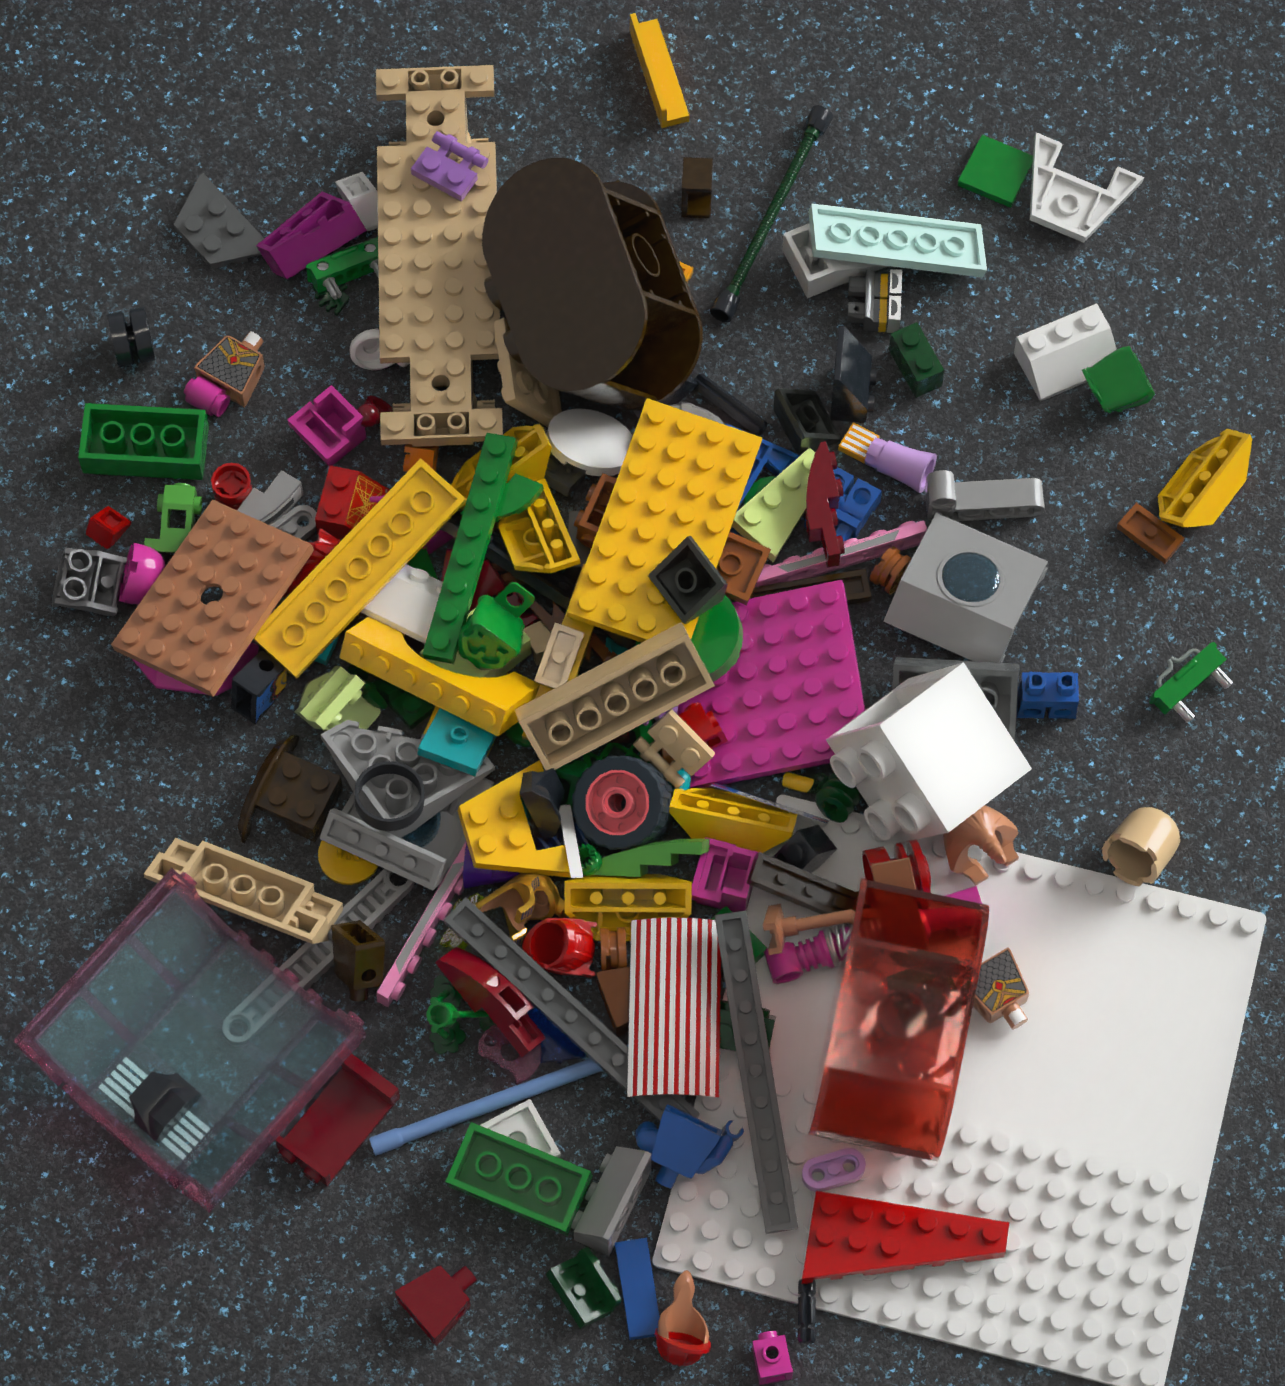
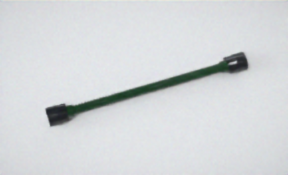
[710,105,833,322]

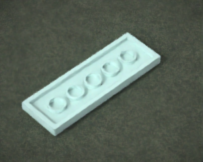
[808,204,987,277]

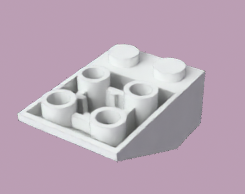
[782,223,887,298]

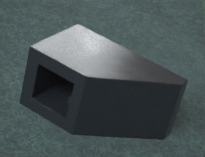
[773,825,837,873]

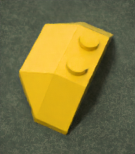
[451,424,552,510]
[1158,429,1252,527]
[498,478,581,573]
[669,788,797,853]
[564,874,692,941]

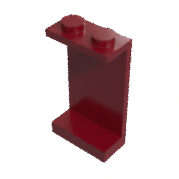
[275,1051,400,1187]

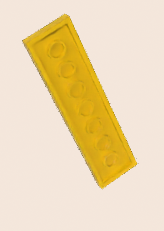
[253,458,466,679]

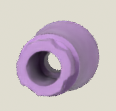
[865,437,937,493]

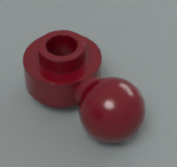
[357,395,393,427]

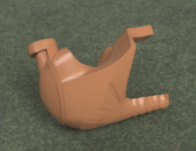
[943,805,1019,886]

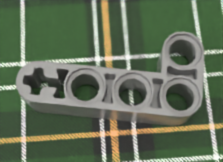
[925,470,1045,521]

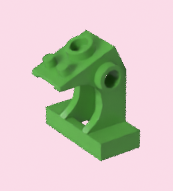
[144,483,202,553]

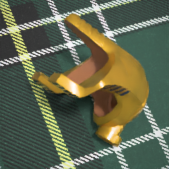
[476,873,567,946]

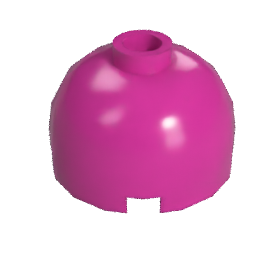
[118,543,165,605]

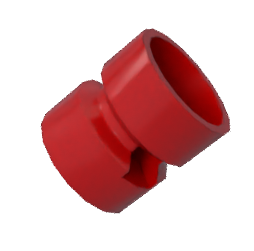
[211,463,252,510]

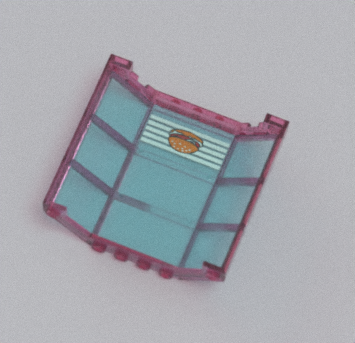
[13,868,367,1213]

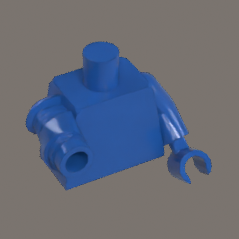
[635,1104,744,1188]

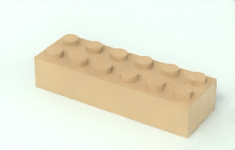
[515,622,715,771]

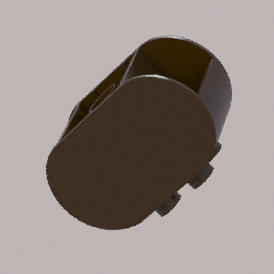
[482,158,703,410]

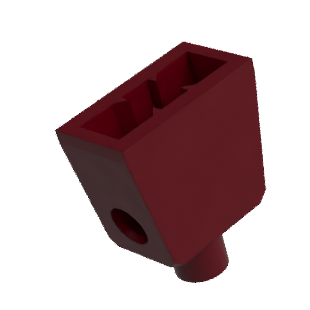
[395,1265,477,1346]

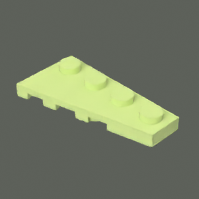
[732,448,815,563]

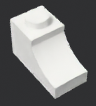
[335,172,378,231]

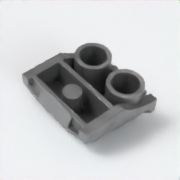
[52,547,127,616]

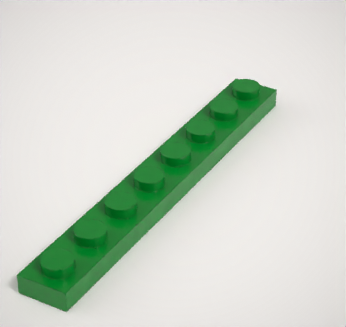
[422,433,518,664]

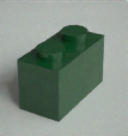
[889,322,945,398]

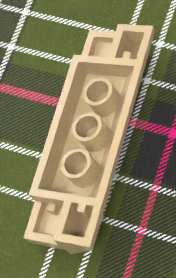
[144,838,343,944]

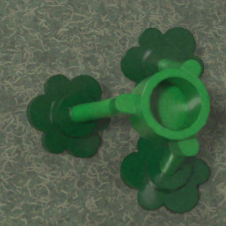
[426,975,499,1055]

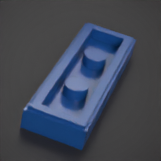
[615,1238,660,1340]

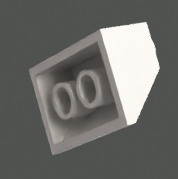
[1014,304,1117,402]
[361,564,443,644]

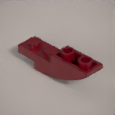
[805,441,845,568]
[435,947,546,1057]

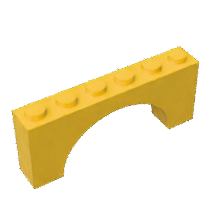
[339,616,540,737]

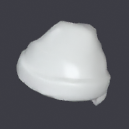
[350,328,410,370]

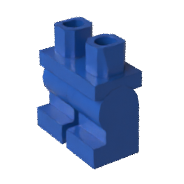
[804,467,882,542]
[1017,672,1079,719]

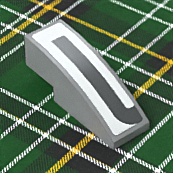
[237,470,304,525]

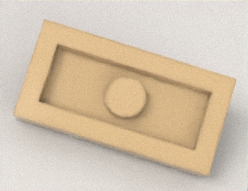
[534,622,584,689]

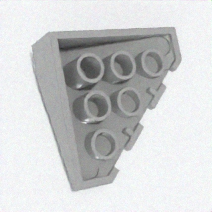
[321,720,495,838]

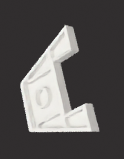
[1030,133,1144,243]

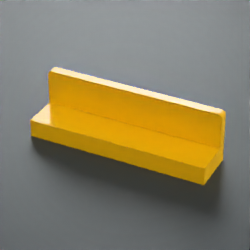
[630,13,689,128]

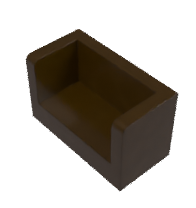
[681,157,713,218]

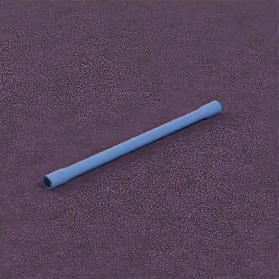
[369,1044,628,1156]

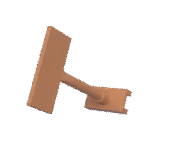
[763,857,929,956]

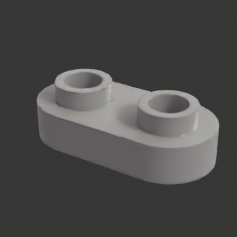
[270,505,317,541]

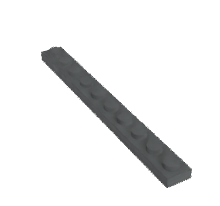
[444,897,700,1122]
[715,911,798,1234]

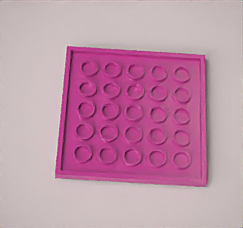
[677,580,865,789]

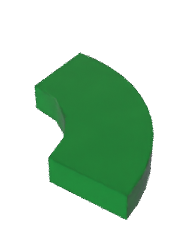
[461,473,544,522]

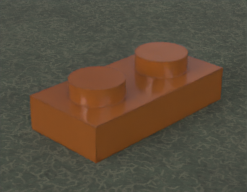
[1117,502,1185,564]

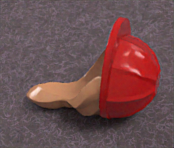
[654,1270,711,1366]

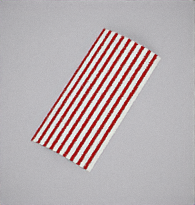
[627,918,721,1098]

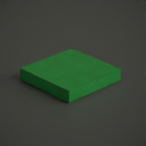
[958,135,1033,208]

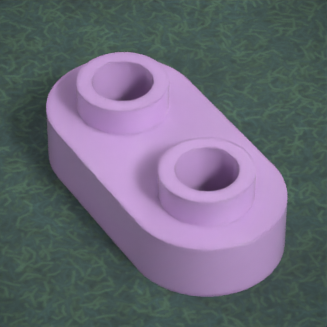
[802,1148,866,1192]

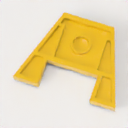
[457,760,571,878]

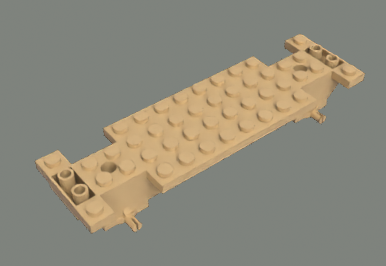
[376,65,503,447]

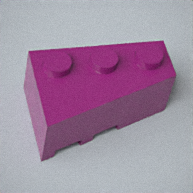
[256,191,367,279]

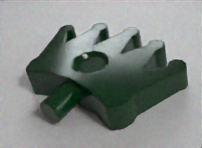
[313,283,349,316]

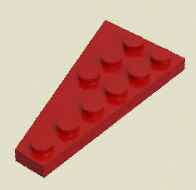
[801,1191,1010,1284]

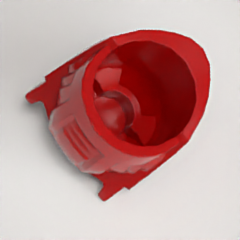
[522,918,597,978]

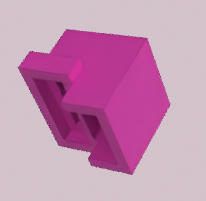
[287,385,366,466]
[692,837,758,912]

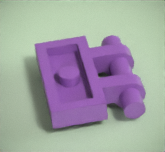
[411,131,488,202]

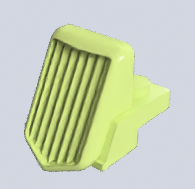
[294,666,381,732]

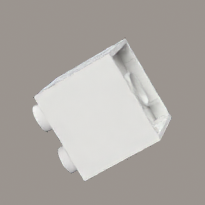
[826,662,1032,844]

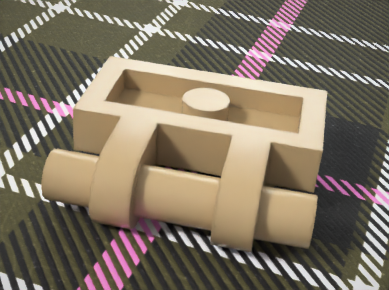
[633,709,715,789]

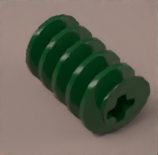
[815,772,862,823]

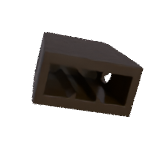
[331,920,385,1002]

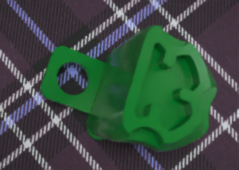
[1082,346,1155,413]
[458,582,535,670]

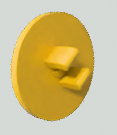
[318,840,378,885]

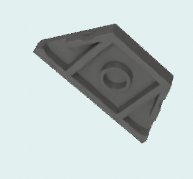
[174,173,264,270]

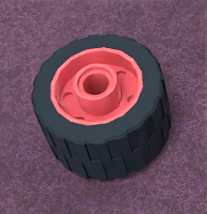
[572,755,673,851]

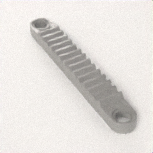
[222,868,415,1047]

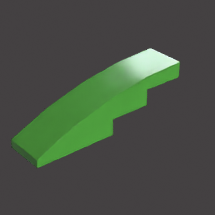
[592,839,709,877]

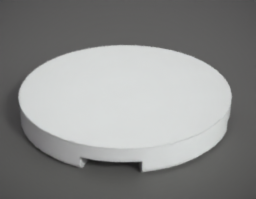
[546,409,633,476]

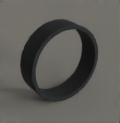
[355,761,425,831]

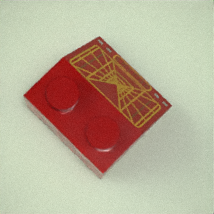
[315,465,390,539]

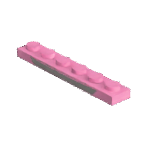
[755,520,927,587]
[377,842,467,1007]

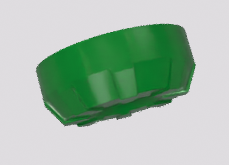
[636,595,743,682]

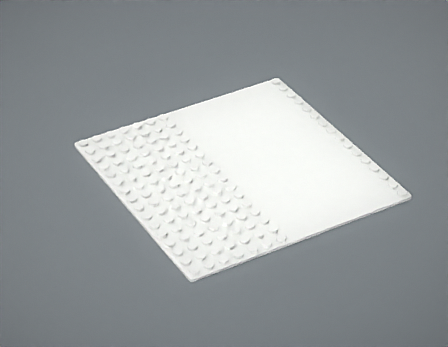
[653,795,1266,1386]

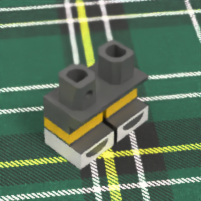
[847,269,902,333]

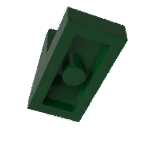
[374,678,434,729]

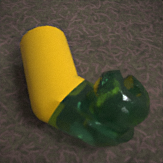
[782,772,829,794]

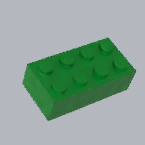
[78,403,209,480]
[445,1122,593,1236]

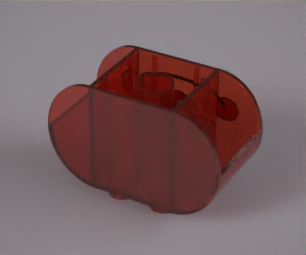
[808,878,989,1162]

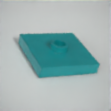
[417,708,496,776]

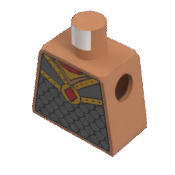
[194,331,265,408]
[955,947,1029,1030]

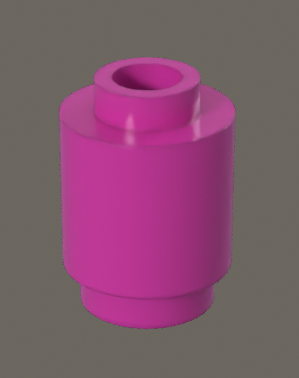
[184,376,230,417]

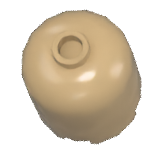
[1102,807,1180,886]

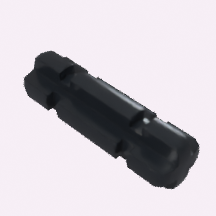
[798,1279,816,1344]

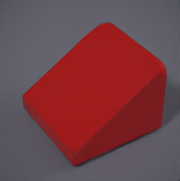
[86,506,132,549]

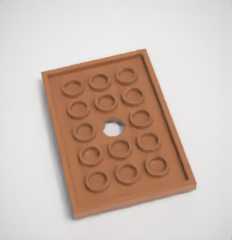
[111,499,314,697]

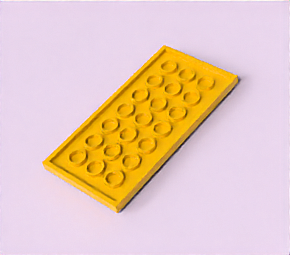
[567,398,763,643]

